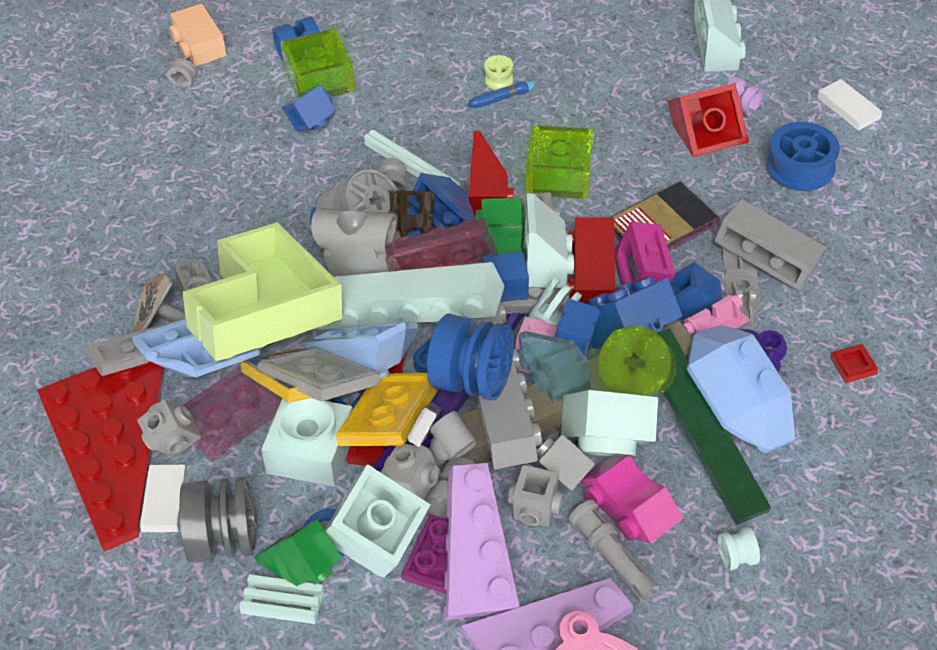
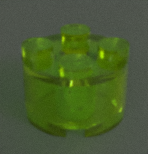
[598,326,676,397]

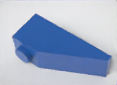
[409,173,476,248]

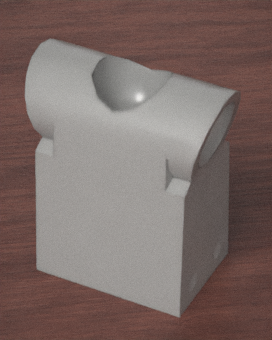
[311,208,411,277]

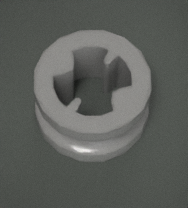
[167,58,197,87]

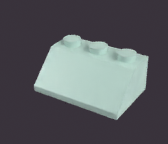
[693,0,745,71]

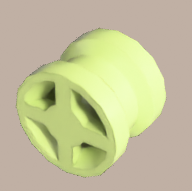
[484,55,514,90]

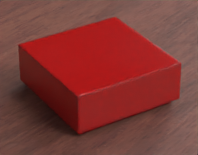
[830,344,878,384]

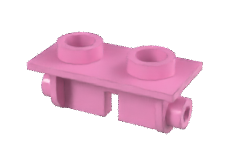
[682,294,750,336]

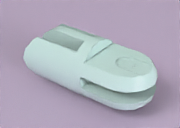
[528,277,582,326]

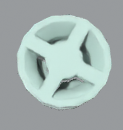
[717,527,760,571]

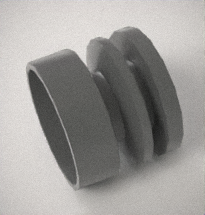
[179,476,258,562]

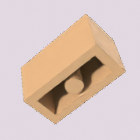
[169,4,226,66]

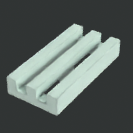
[239,574,324,624]

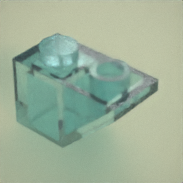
[517,331,591,403]

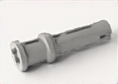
[569,500,659,603]

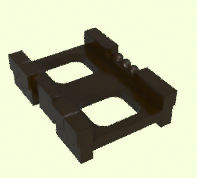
[389,190,435,252]

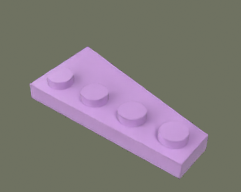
[443,463,520,621]
[461,578,633,650]

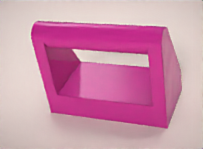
[615,221,675,284]

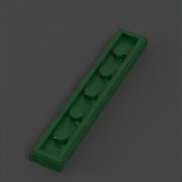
[637,328,771,525]

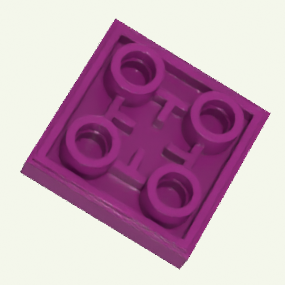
[401,514,449,594]

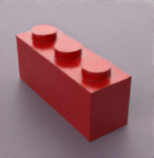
[568,217,615,305]

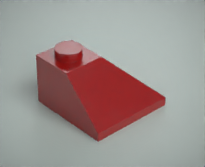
[667,83,749,157]

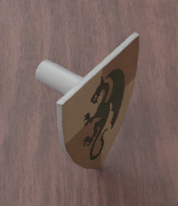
[134,274,185,332]

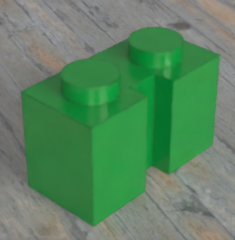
[475,198,525,263]

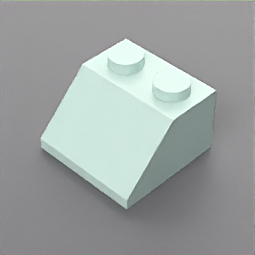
[524,193,574,288]

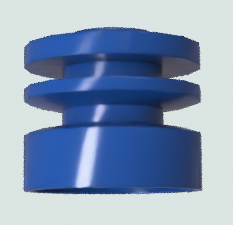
[427,314,514,401]

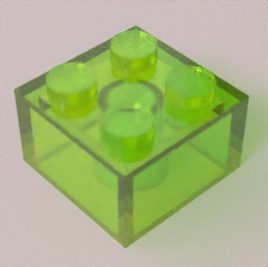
[280,28,356,97]
[526,125,594,199]

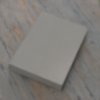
[258,346,380,401]

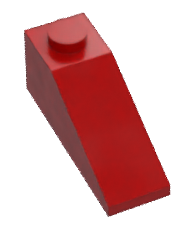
[469,131,514,217]

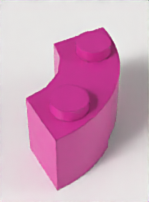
[581,455,683,543]

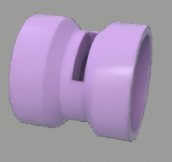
[727,76,764,116]

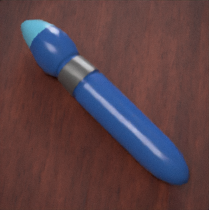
[468,81,534,108]

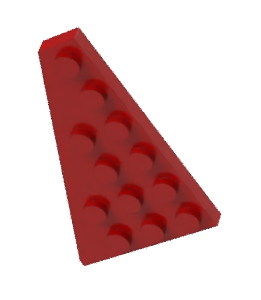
[37,362,164,552]

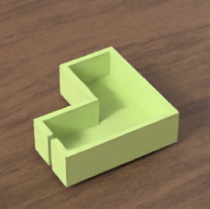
[183,222,343,361]

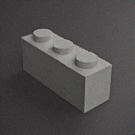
[715,199,827,291]

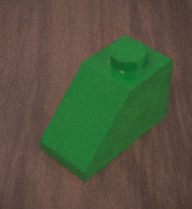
[254,519,342,586]

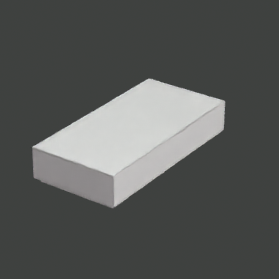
[817,79,882,131]
[140,465,187,532]

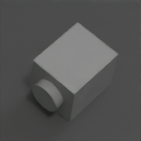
[531,434,595,494]

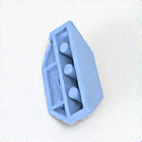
[132,319,262,377]
[304,322,419,379]
[686,325,795,454]

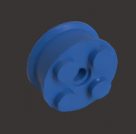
[767,122,840,191]

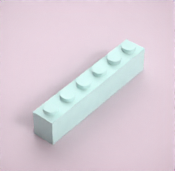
[314,262,504,330]

